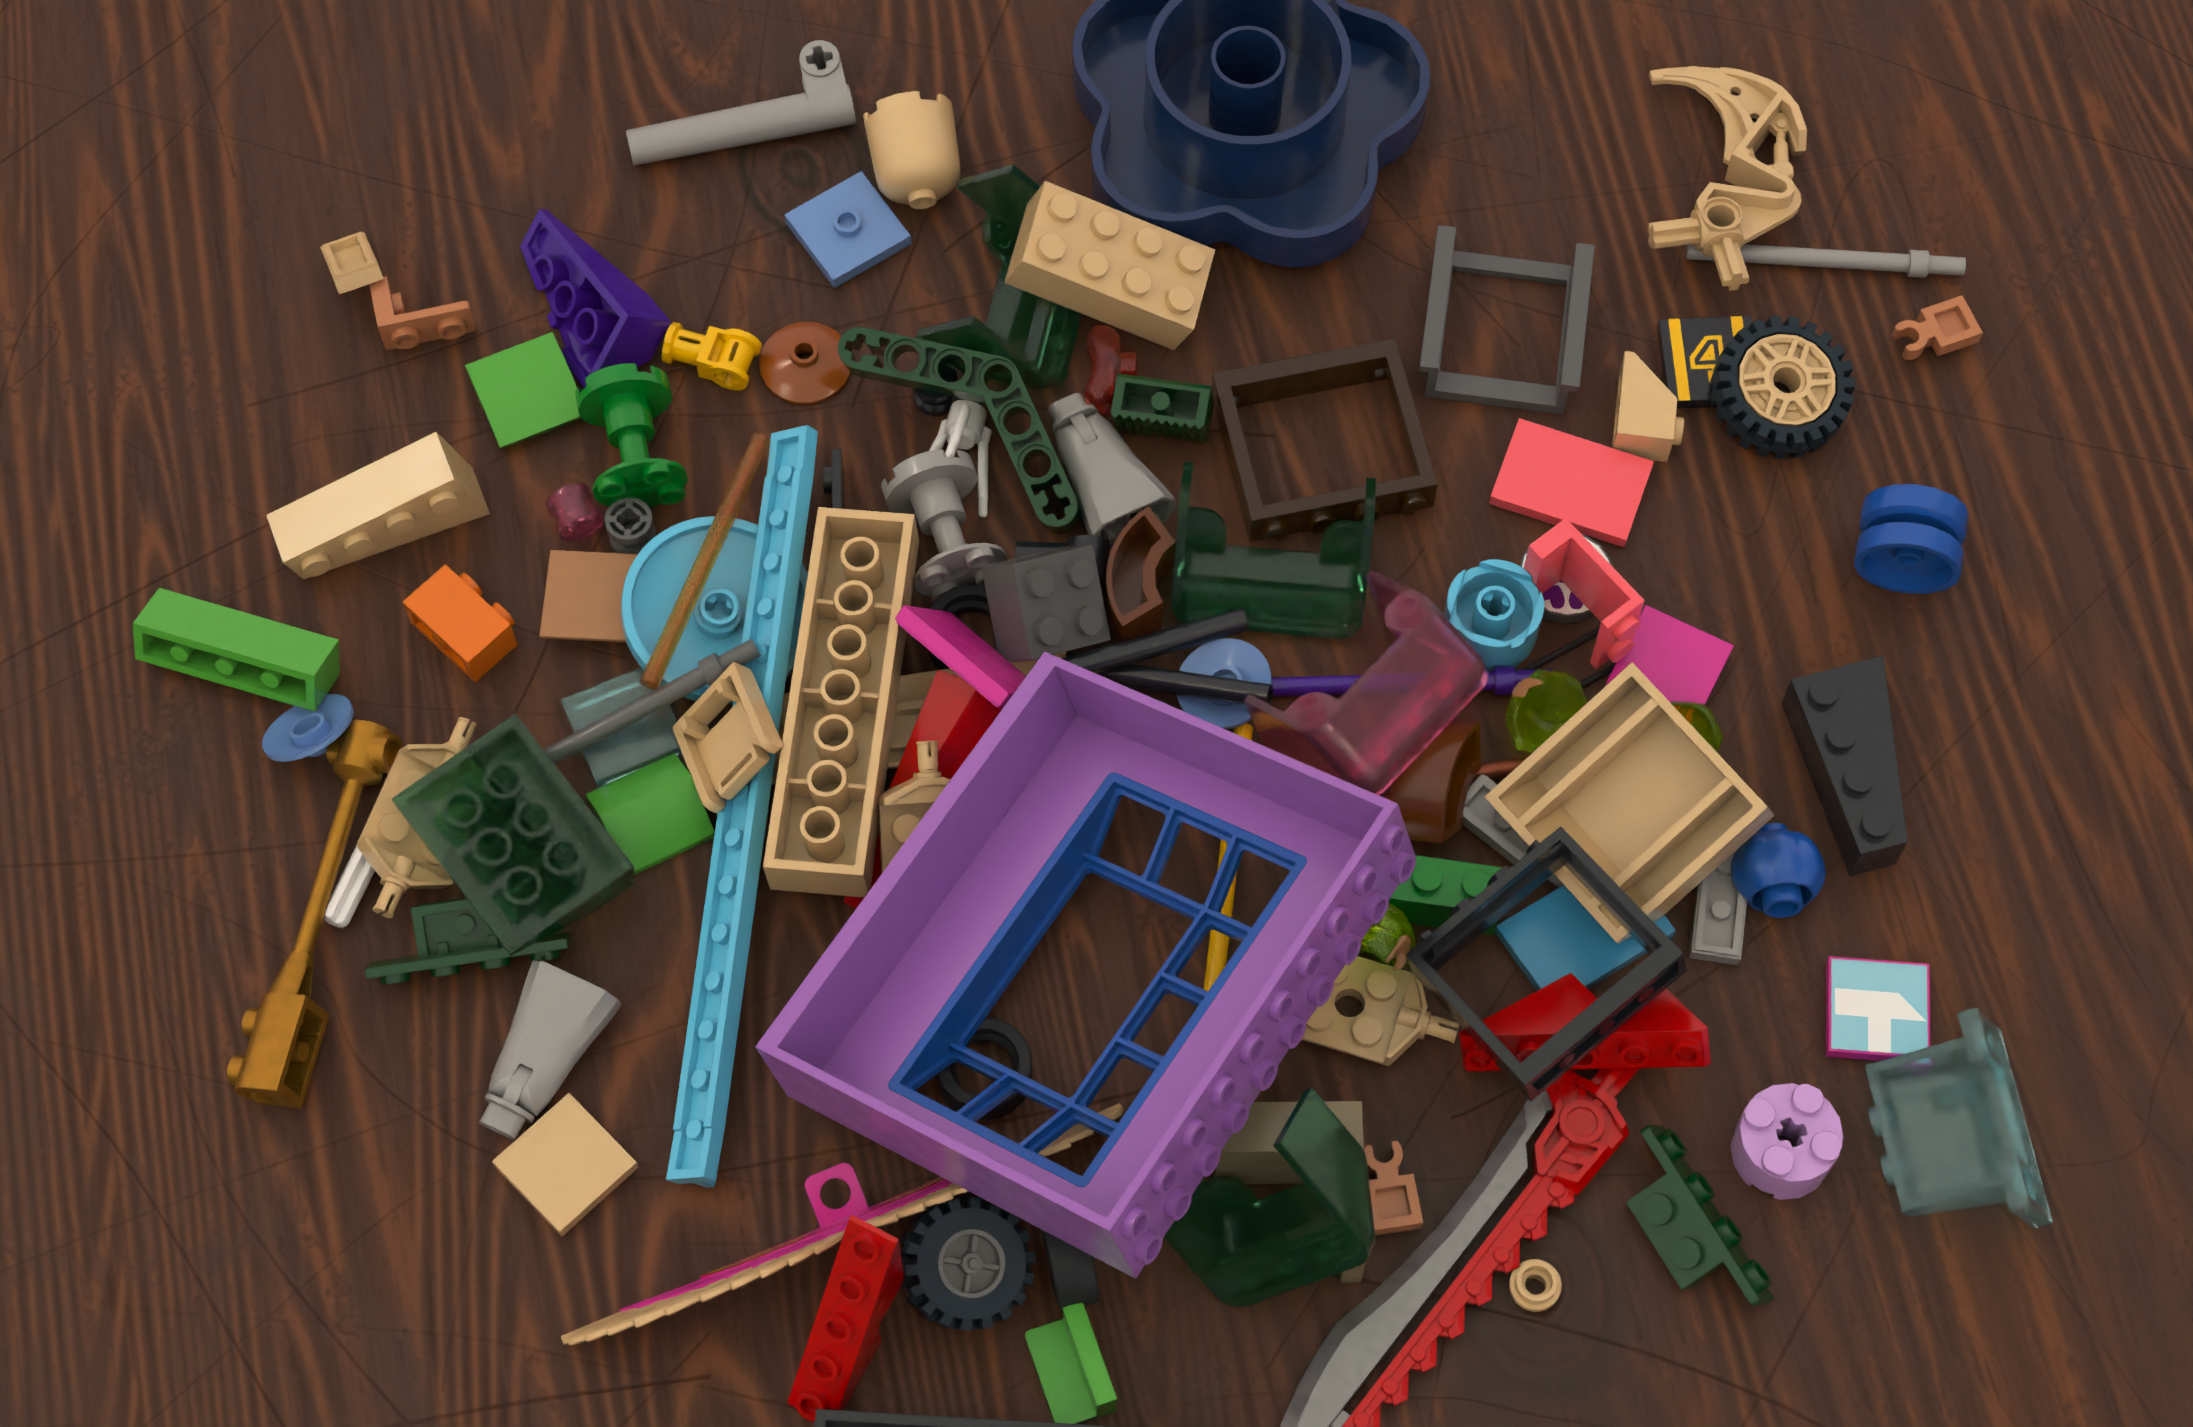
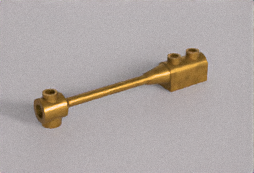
[227,720,404,1109]

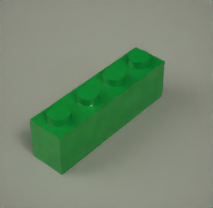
[1381,855,1503,935]

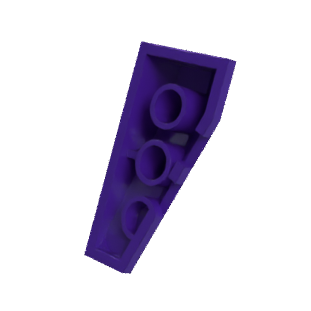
[520,209,671,388]

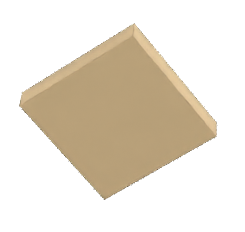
[492,1093,639,1237]

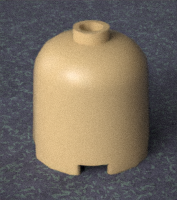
[863,91,960,209]

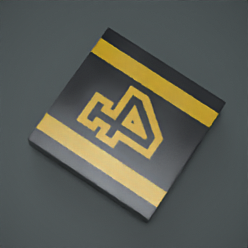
[1657,316,1752,409]

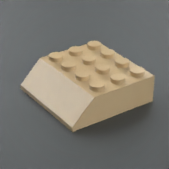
[1485,662,1775,944]

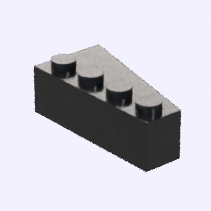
[1781,655,1908,876]

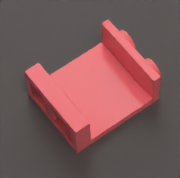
[1524,518,1645,669]

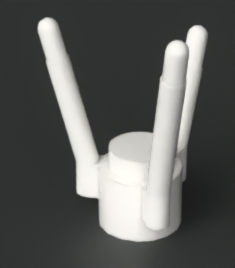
[929,400,992,518]

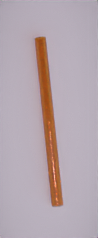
[640,433,770,690]

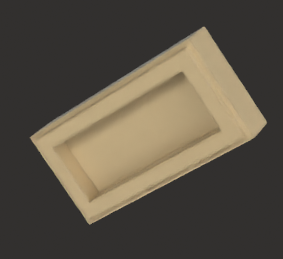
[320,231,383,294]

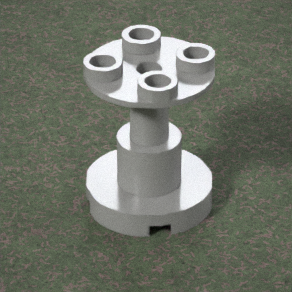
[881,449,1007,603]

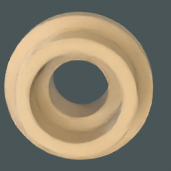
[1509,1259,1562,1312]

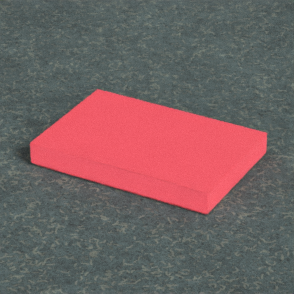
[1489,418,1654,548]

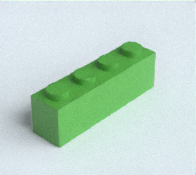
[133,588,340,712]

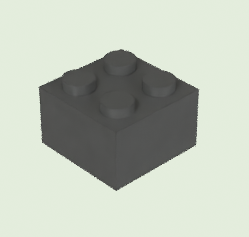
[981,545,1111,661]

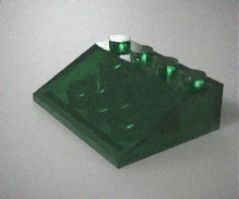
[392,714,635,956]

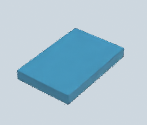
[1494,885,1676,991]

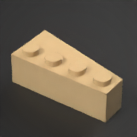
[266,432,490,579]

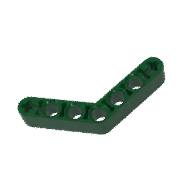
[838,327,1081,534]

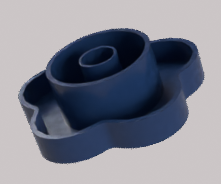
[1072,0,1430,267]

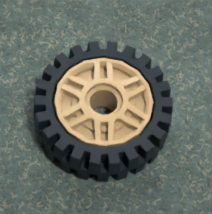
[1710,316,1855,459]

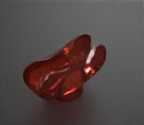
[1084,325,1137,415]

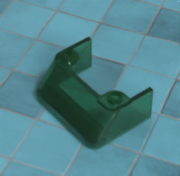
[916,164,1082,389]
[1171,462,1376,639]
[1164,1088,1376,1307]

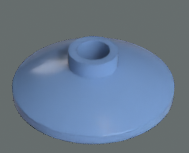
[1177,638,1272,729]
[262,694,354,762]

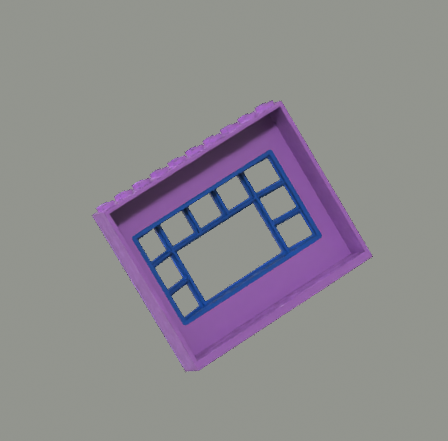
[755,652,1416,1279]

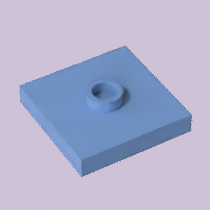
[784,171,911,288]

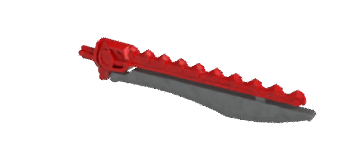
[1280,1068,1641,1427]

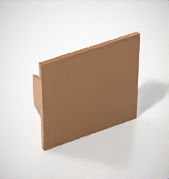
[539,550,638,643]

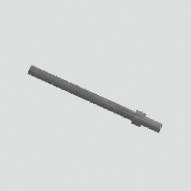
[494,639,761,792]

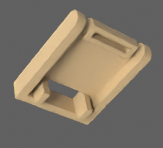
[672,662,783,813]

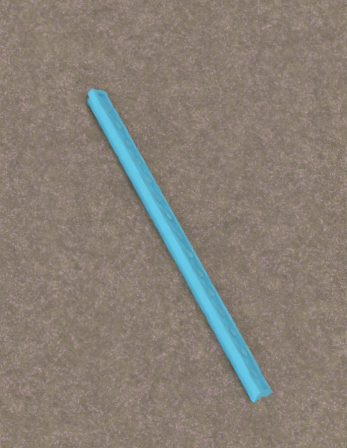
[666,425,818,1188]

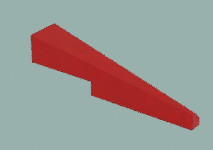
[844,669,1003,910]

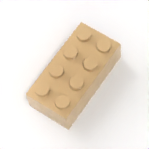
[1004,181,1215,350]

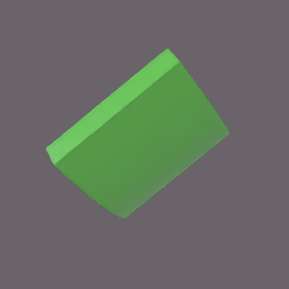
[465,332,582,450]

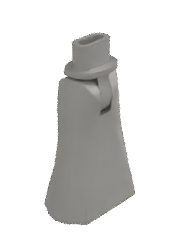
[1048,393,1177,548]
[479,960,622,1140]

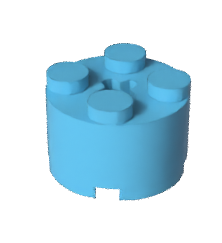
[1442,559,1544,671]

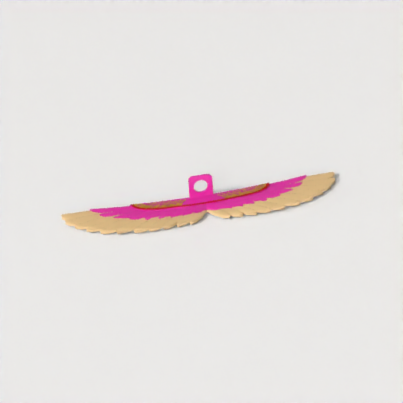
[561,1103,1124,1345]

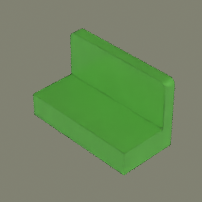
[1025,1303,1117,1424]

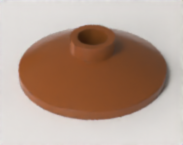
[759,322,851,405]

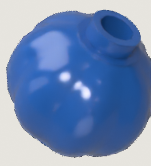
[1731,823,1826,918]

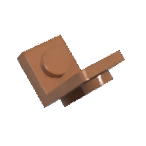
[369,276,476,350]

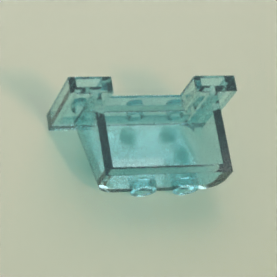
[1865,1007,2053,1229]

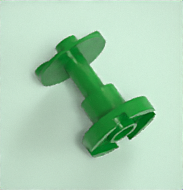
[575,363,688,507]

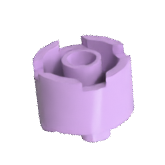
[1730,1083,1843,1200]

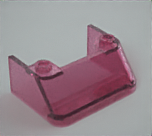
[1243,570,1488,795]

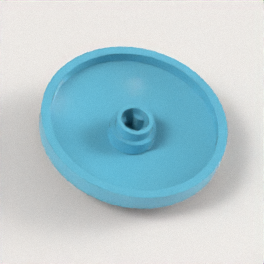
[621,516,808,704]

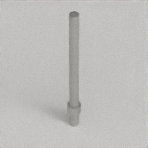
[1686,244,1966,278]

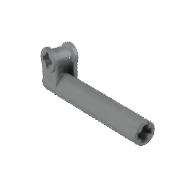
[626,40,856,166]

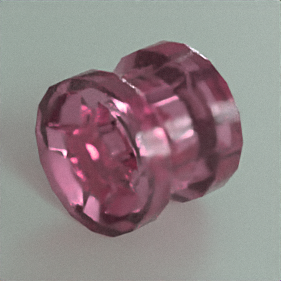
[545,483,604,542]

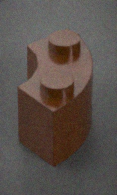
[1106,506,1176,643]
[1384,715,1481,844]

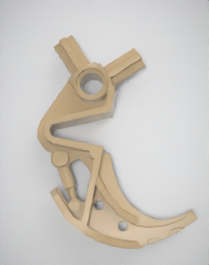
[1647,66,1807,291]

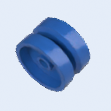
[1853,484,1969,594]

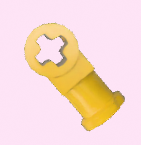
[662,322,762,391]

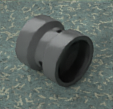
[604,497,657,554]

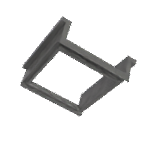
[1419,225,1595,415]

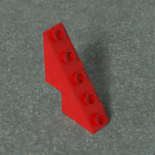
[1458,973,1711,1071]
[787,1214,905,1421]

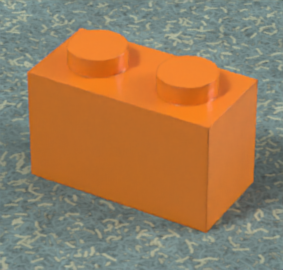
[403,564,518,682]

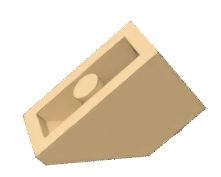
[1612,351,1684,462]

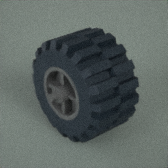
[900,1197,1036,1330]

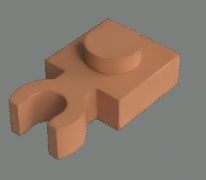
[1891,295,1983,360]
[1364,1141,1424,1236]

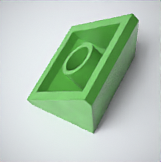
[586,753,715,879]

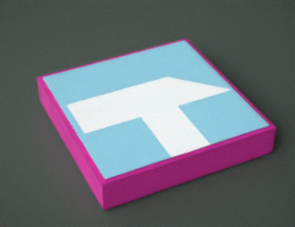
[1826,956,1930,1064]

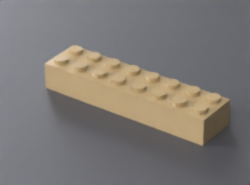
[763,507,919,897]

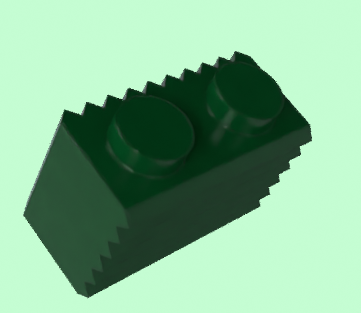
[1111,373,1214,444]

